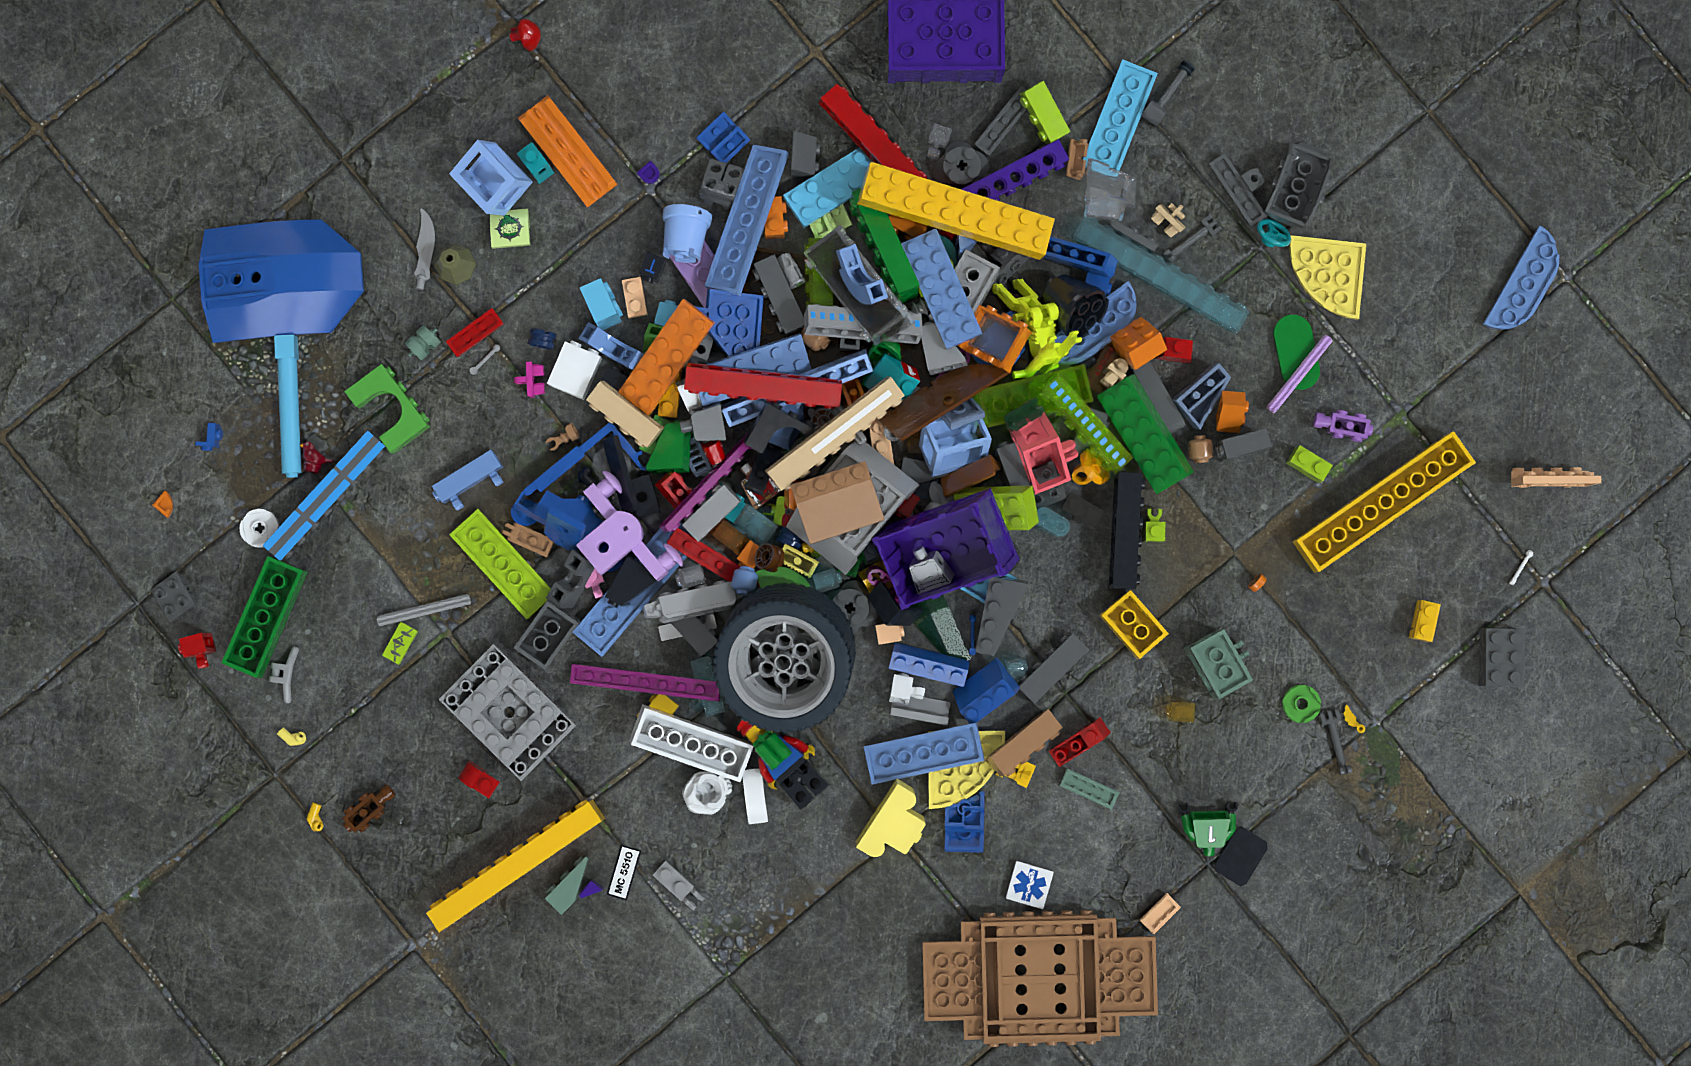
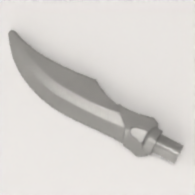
[414,208,435,290]

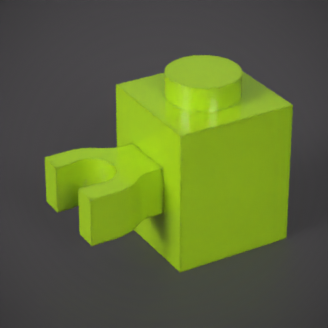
[1143,509,1165,542]

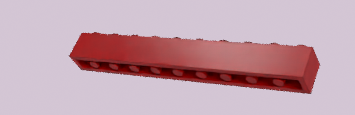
[818,84,957,241]

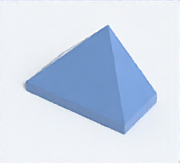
[954,235,977,266]

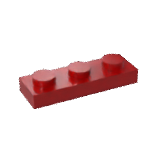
[446,308,504,358]

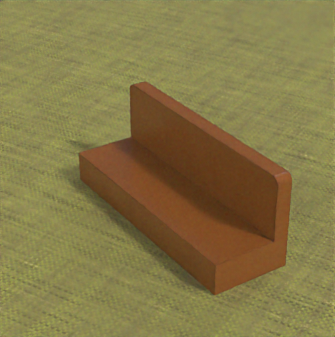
[941,455,1001,498]

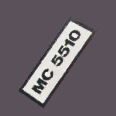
[606,845,641,901]

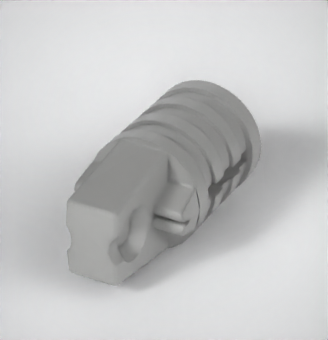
[777,253,805,289]

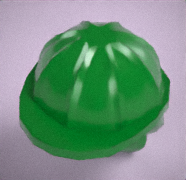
[862,341,901,387]

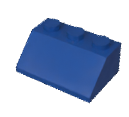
[953,658,1020,724]

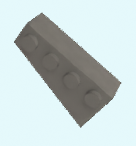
[976,576,1029,656]

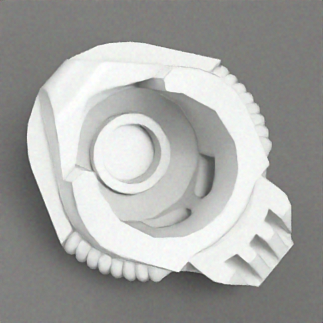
[682,771,732,815]

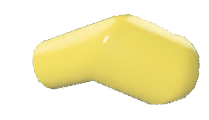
[277,727,306,746]

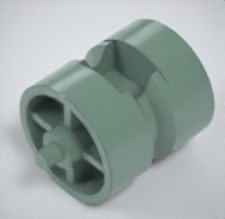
[405,324,441,360]

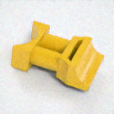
[995,762,1036,788]

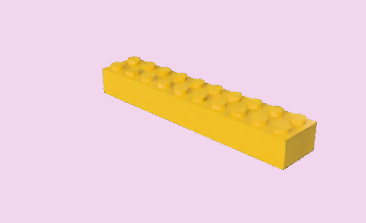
[857,162,1055,260]
[1292,431,1476,573]
[426,799,605,932]

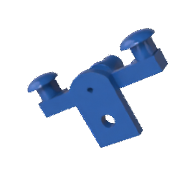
[511,490,624,572]

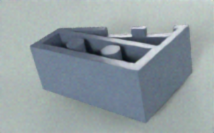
[1172,363,1231,430]

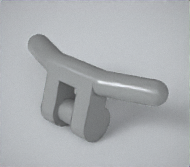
[268,646,299,703]

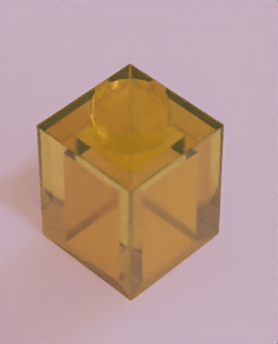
[1165,701,1195,723]

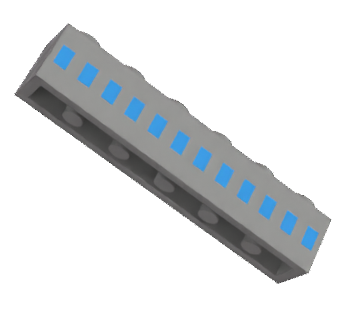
[804,304,923,344]

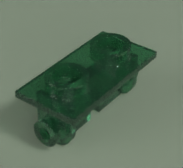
[1004,397,1045,432]

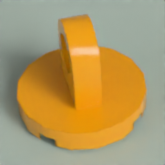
[1072,449,1110,485]

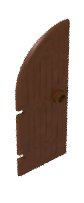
[876,364,1008,441]

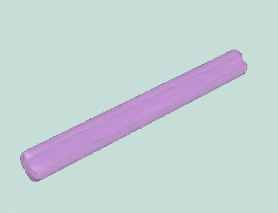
[1267,335,1332,413]

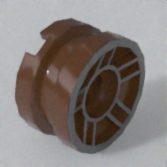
[810,408,836,429]
[755,543,785,572]

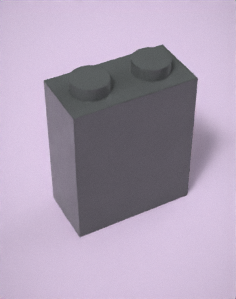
[1214,428,1272,462]
[992,441,1031,486]

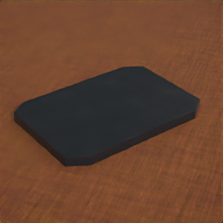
[1215,827,1268,887]

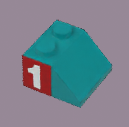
[864,354,920,407]

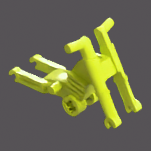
[991,279,1082,379]

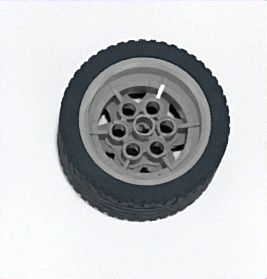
[713,583,856,733]

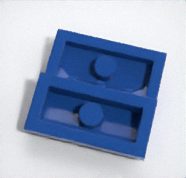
[696,112,750,163]

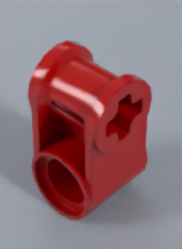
[700,440,726,465]

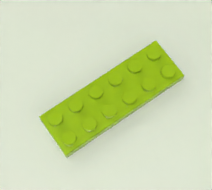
[450,509,551,620]

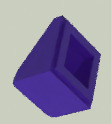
[579,880,604,898]

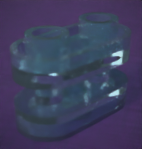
[1036,507,1070,537]

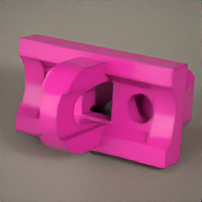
[514,362,545,398]

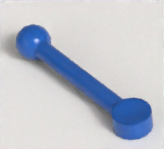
[969,615,976,655]

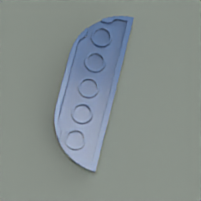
[1482,226,1559,330]
[1055,281,1137,365]

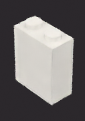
[547,341,602,400]

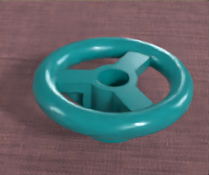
[1257,219,1291,247]

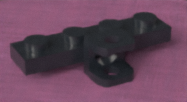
[744,442,786,496]

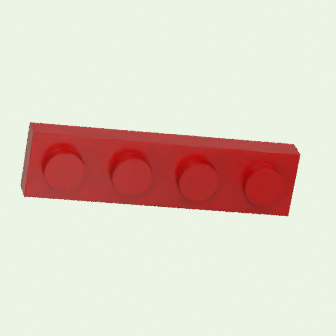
[666,528,740,582]

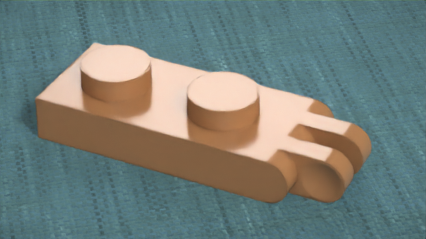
[501,522,554,557]

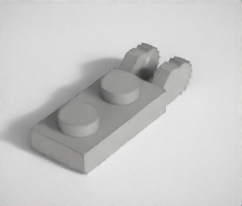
[653,861,704,910]

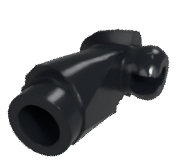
[578,466,600,488]

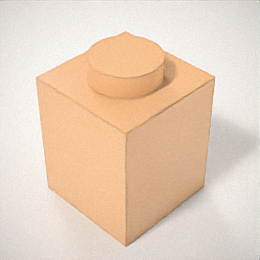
[875,624,904,645]

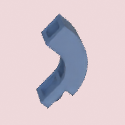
[836,244,888,304]
[578,322,644,370]

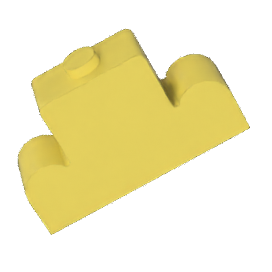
[855,779,926,857]

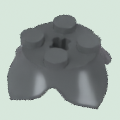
[932,141,990,189]
[826,580,878,634]

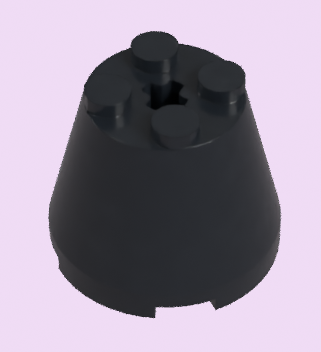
[1040,274,1109,338]

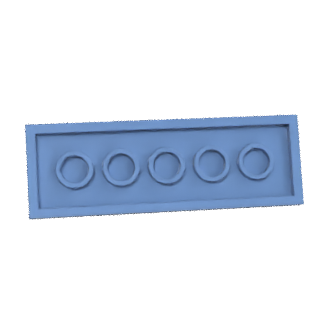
[901,229,982,350]
[698,333,811,407]
[864,723,985,784]

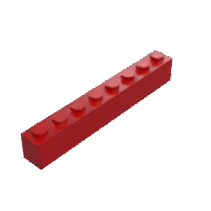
[684,363,842,409]

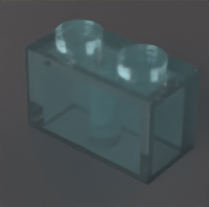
[812,568,842,594]

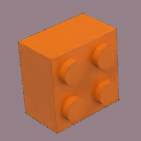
[1110,317,1167,370]

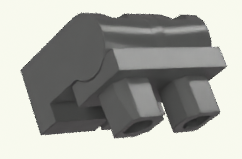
[700,159,745,210]

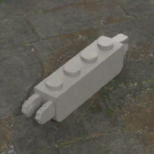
[643,580,743,623]

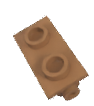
[1066,139,1089,180]

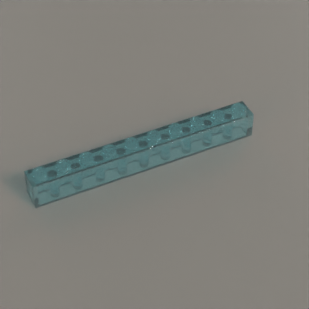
[1071,216,1250,334]

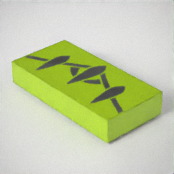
[382,622,418,665]

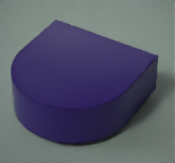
[636,160,660,184]

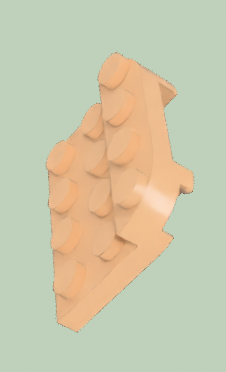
[1511,467,1601,488]

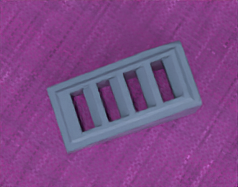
[689,437,712,479]

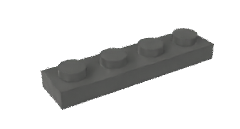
[974,86,1027,157]

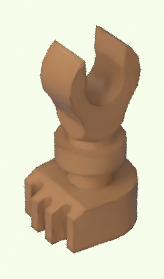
[546,423,580,451]

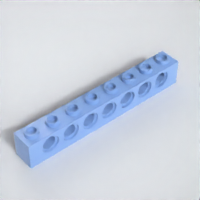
[722,349,873,427]

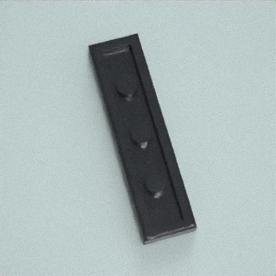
[602,435,639,513]

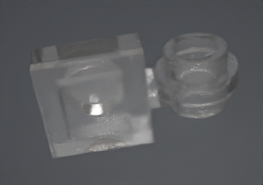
[927,123,952,162]

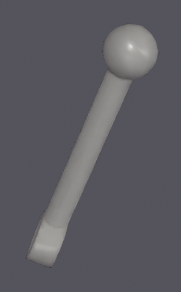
[470,344,500,375]

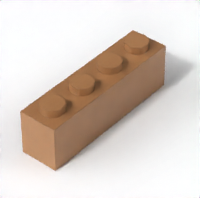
[986,709,1063,777]

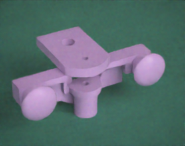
[576,471,683,581]

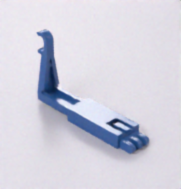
[523,422,646,496]

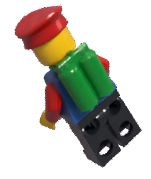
[736,720,831,810]

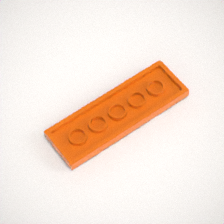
[618,299,715,415]

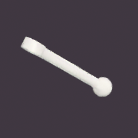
[1509,550,1533,585]

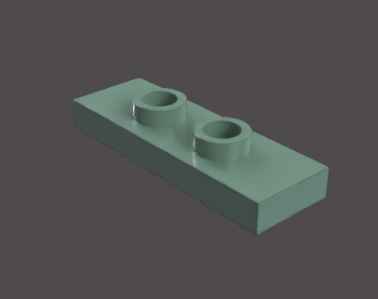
[1059,768,1120,810]

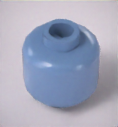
[731,566,758,596]

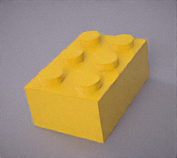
[1099,590,1169,659]

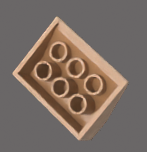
[790,461,885,545]

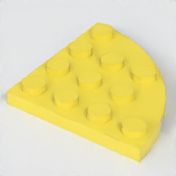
[1289,235,1366,320]
[928,731,1005,809]

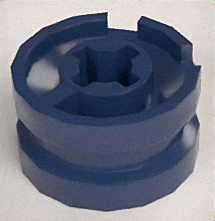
[527,328,557,350]
[776,526,802,549]

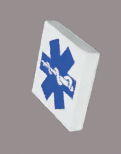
[1006,861,1054,909]

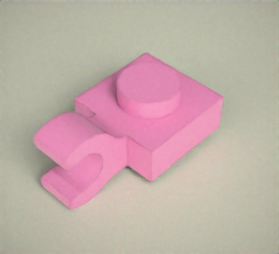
[585,568,605,599]

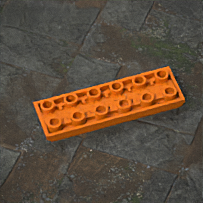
[518,95,617,208]

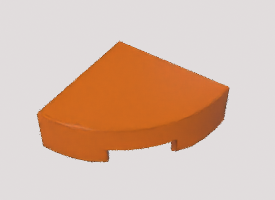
[152,491,173,518]

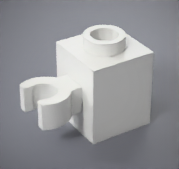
[889,673,925,705]

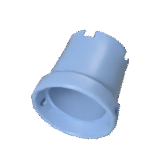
[663,204,712,263]

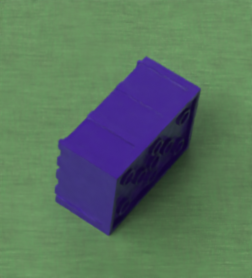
[887,0,1005,84]
[872,488,1019,610]

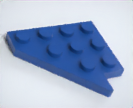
[694,289,764,357]

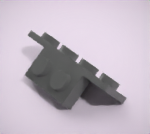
[991,247,1031,285]

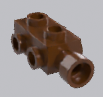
[342,784,396,833]

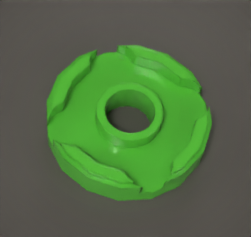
[1282,685,1321,723]

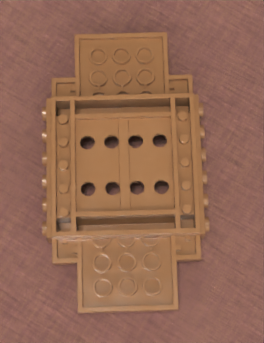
[922,910,1158,1047]

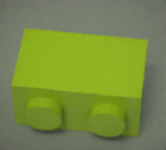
[1286,445,1333,483]

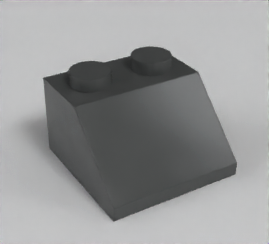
[791,132,820,179]

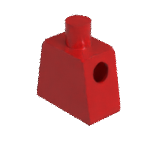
[1155,337,1193,364]

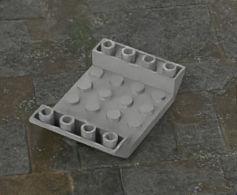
[786,442,920,575]

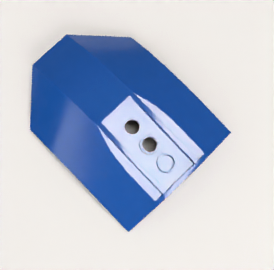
[199,220,364,343]

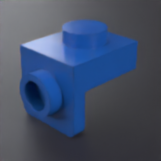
[195,423,223,451]

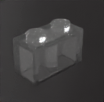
[675,564,707,589]

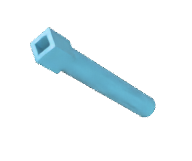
[274,335,301,478]

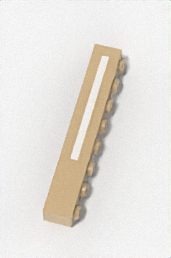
[765,376,905,491]

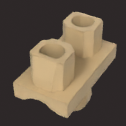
[1151,203,1185,237]
[1100,358,1128,389]

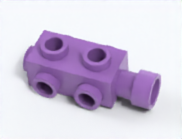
[1313,410,1373,442]

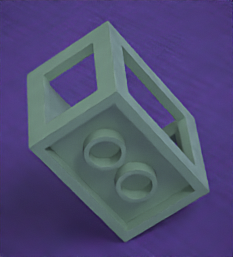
[1184,629,1253,699]

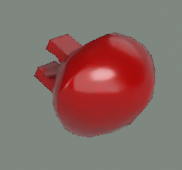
[509,19,541,51]

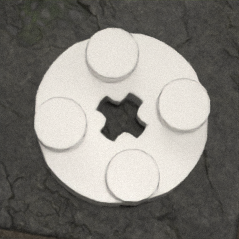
[240,509,280,548]

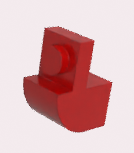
[458,760,500,798]

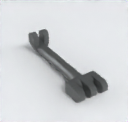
[1163,214,1223,263]
[1319,708,1352,775]

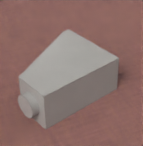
[921,322,968,375]

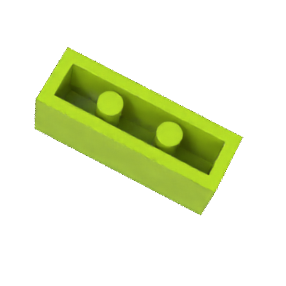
[1019,81,1070,144]

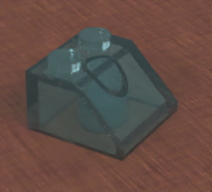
[734,503,779,547]

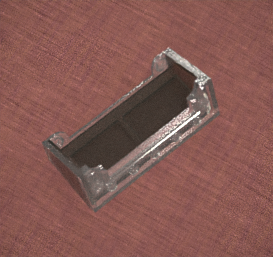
[803,224,915,346]

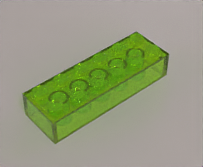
[973,364,1093,429]

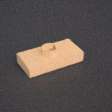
[1140,893,1181,934]

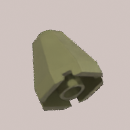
[434,244,477,286]

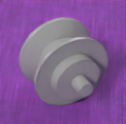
[909,298,929,316]

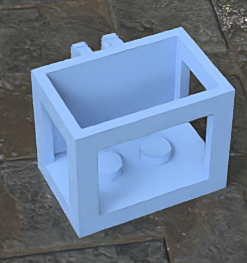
[449,140,533,216]
[919,418,992,477]

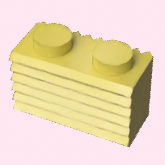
[782,544,819,579]

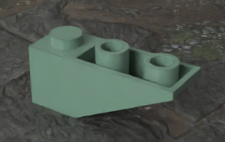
[545,855,590,915]

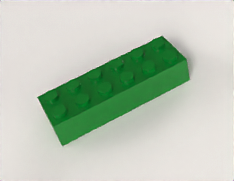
[849,188,920,305]
[1097,374,1194,495]
[221,556,308,678]

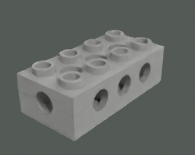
[928,250,1000,322]

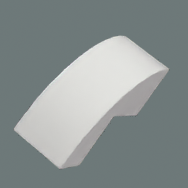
[743,768,768,824]

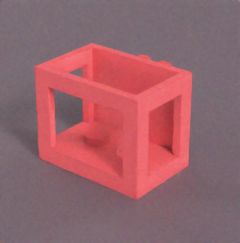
[1008,411,1078,495]

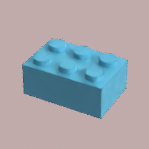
[580,278,623,330]

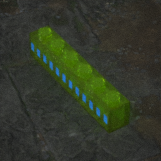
[1037,372,1133,474]

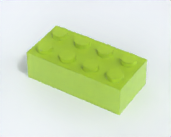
[954,485,1039,530]

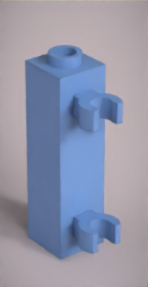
[432,450,504,511]

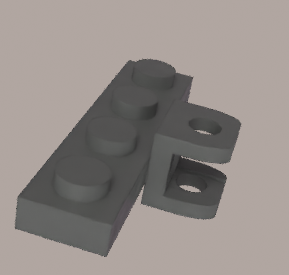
[1208,153,1267,228]

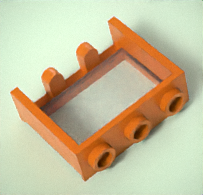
[957,305,1032,373]

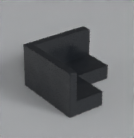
[867,582,924,626]

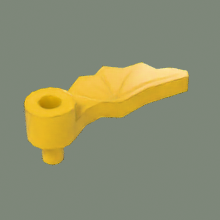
[1343,705,1365,733]

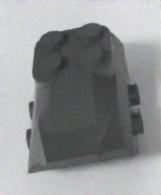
[1265,141,1333,228]

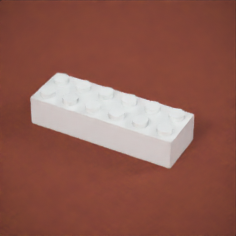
[629,704,754,782]

